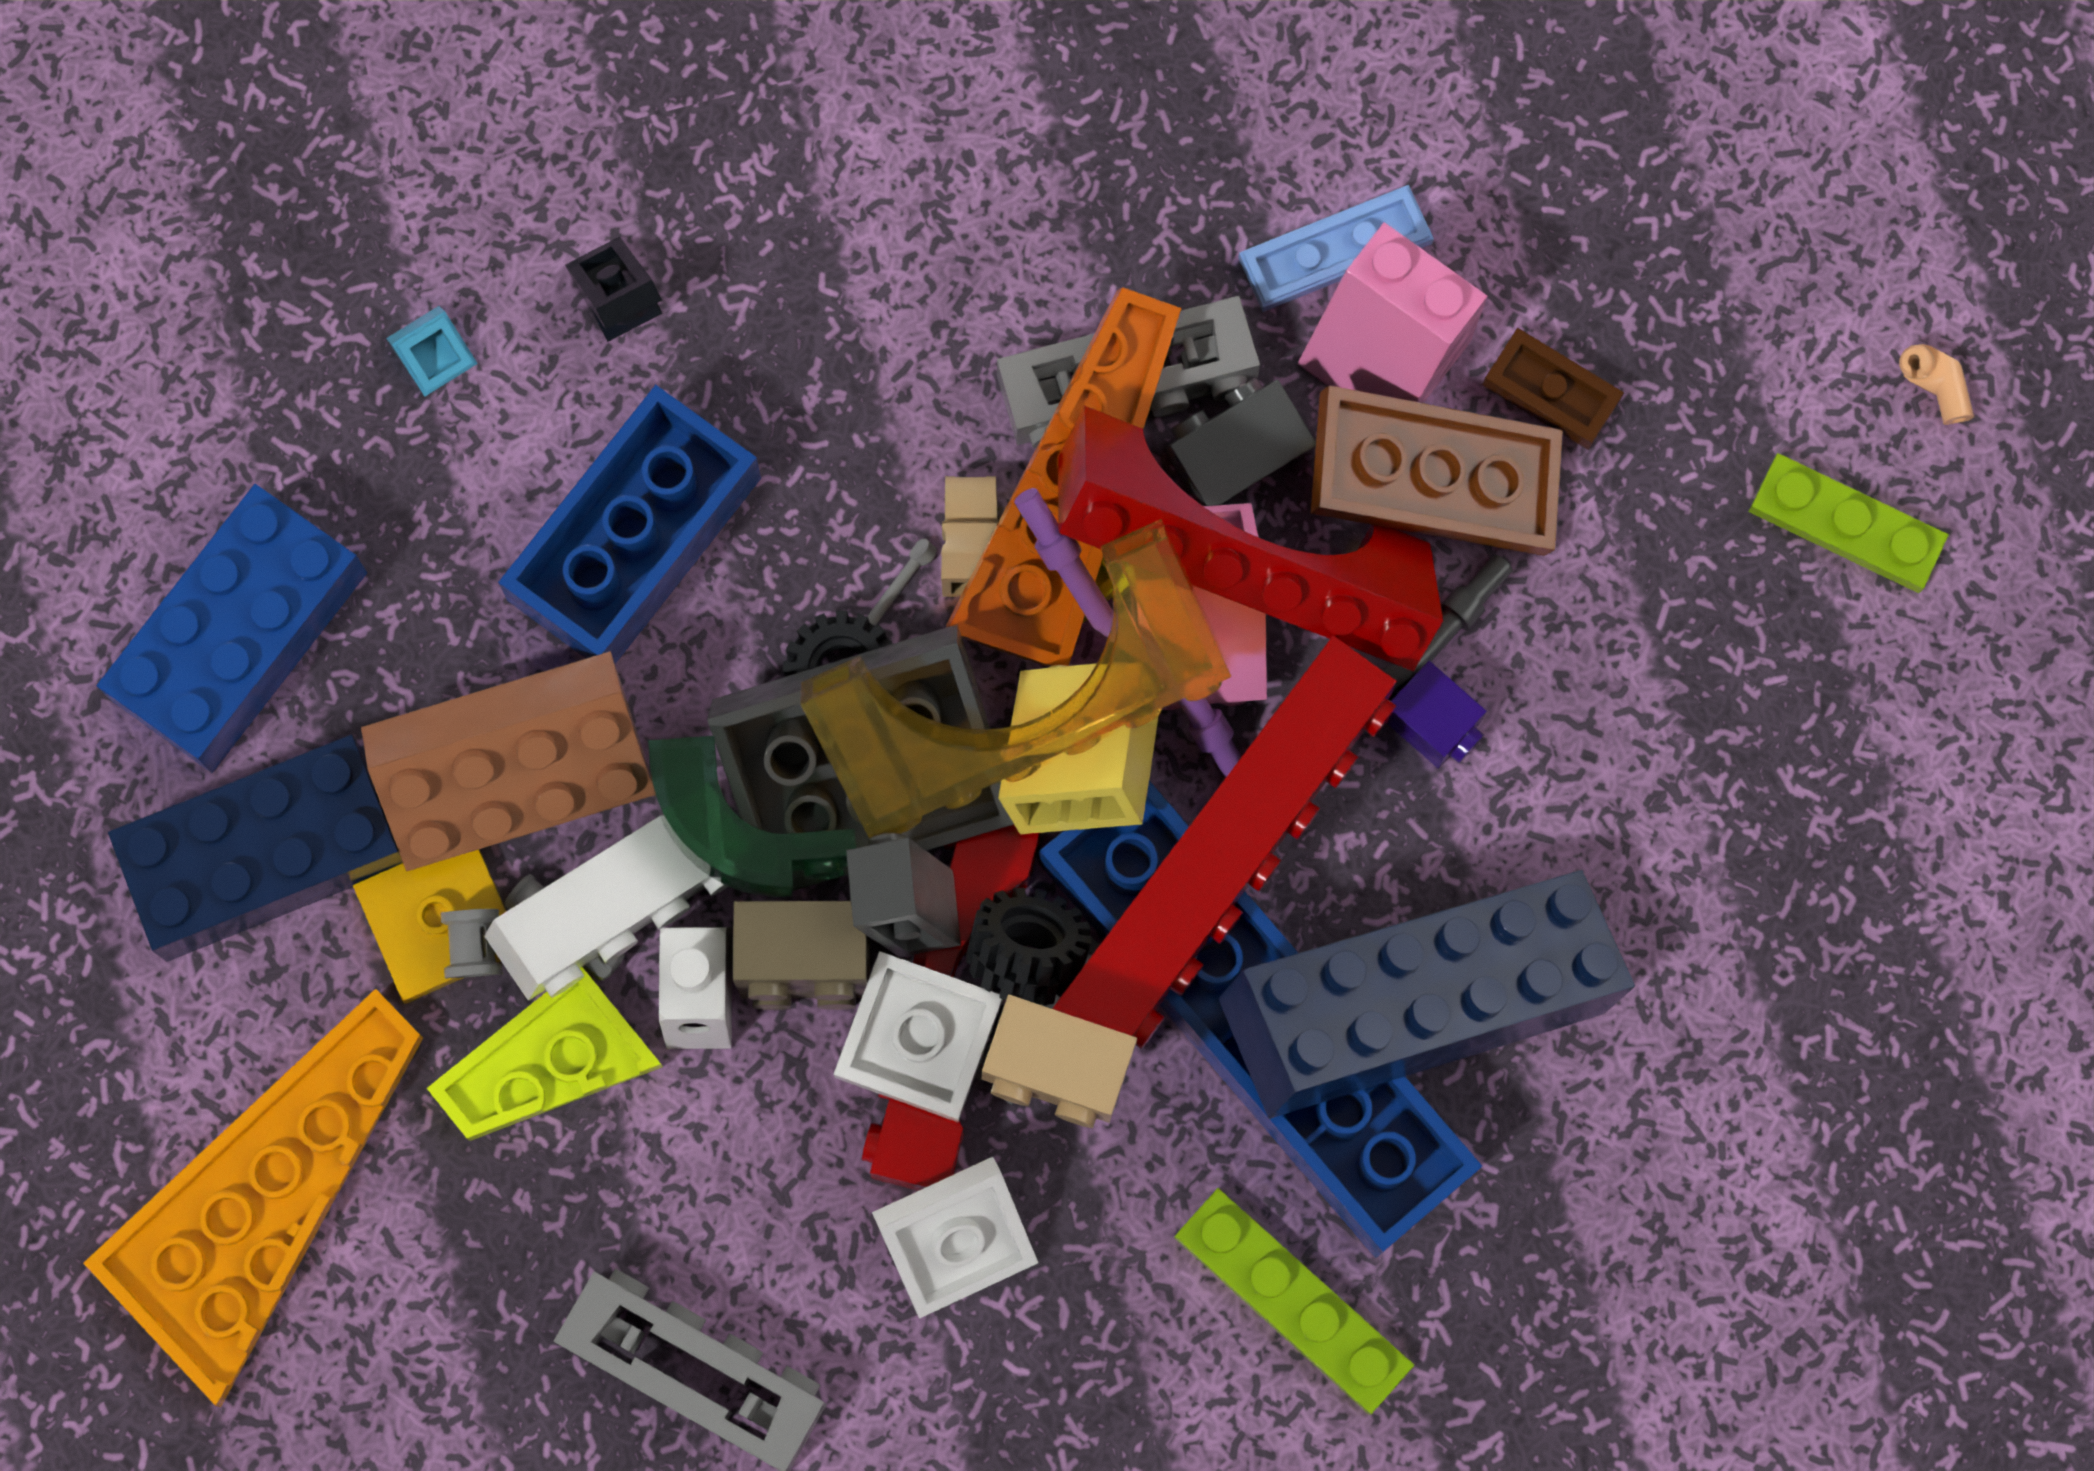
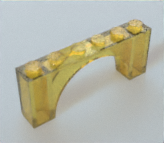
[800,519,1232,839]

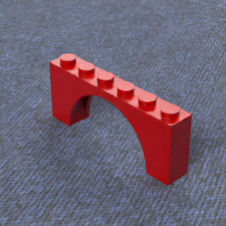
[1058,405,1443,672]

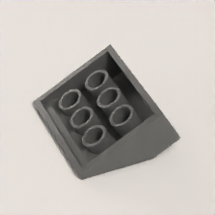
[707,624,1014,898]

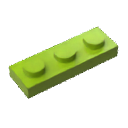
[1748,453,1949,593]

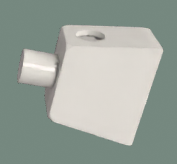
[659,927,733,1049]

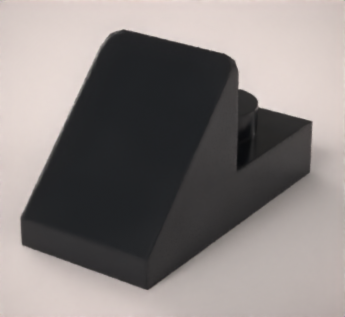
[565,236,663,342]

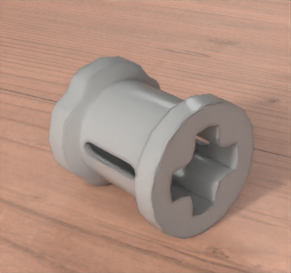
[441,909,503,978]

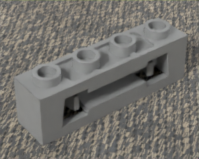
[997,296,1260,449]
[553,1269,827,1471]

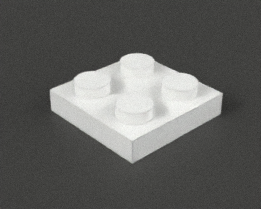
[833,951,1003,1122]
[872,1157,1038,1319]

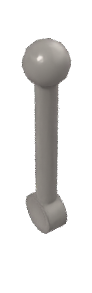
[867,539,937,626]

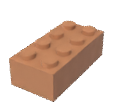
[361,651,655,872]

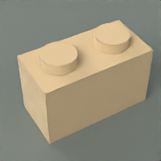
[982,994,1137,1128]

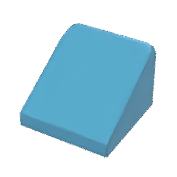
[386,306,478,396]

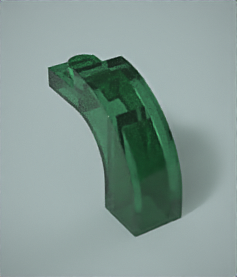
[648,736,856,897]

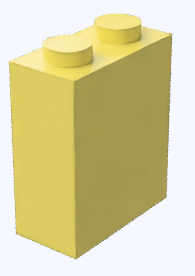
[998,659,1161,834]

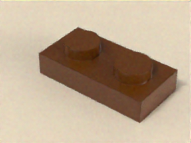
[1482,327,1624,450]

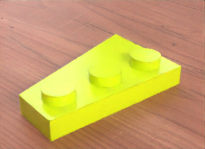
[427,967,663,1141]

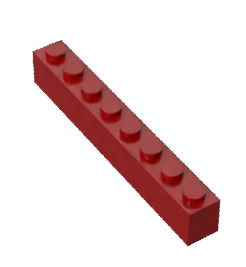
[1052,635,1397,1049]

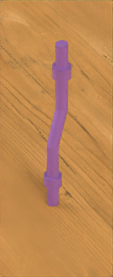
[1014,488,1242,778]

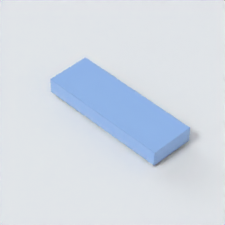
[1238,185,1434,312]

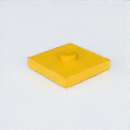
[353,849,507,1004]

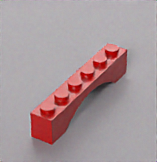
[862,824,1042,1191]

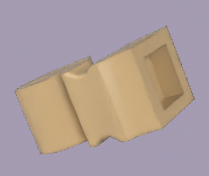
[941,476,998,597]

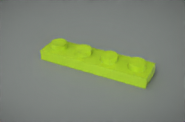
[1174,1188,1414,1415]

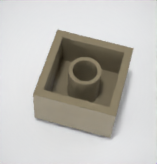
[733,901,870,1010]

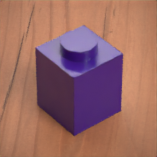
[1386,660,1487,769]

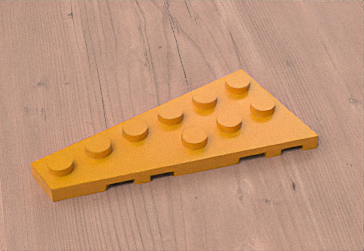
[83,989,423,1407]

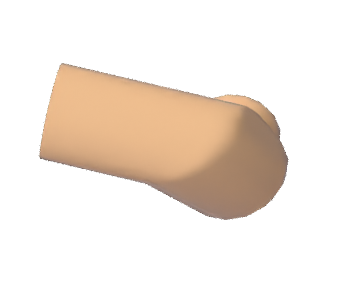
[1899,344,1974,425]

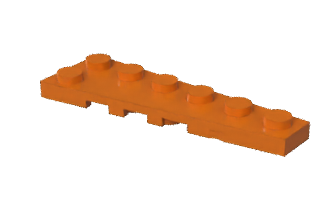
[946,287,1181,667]

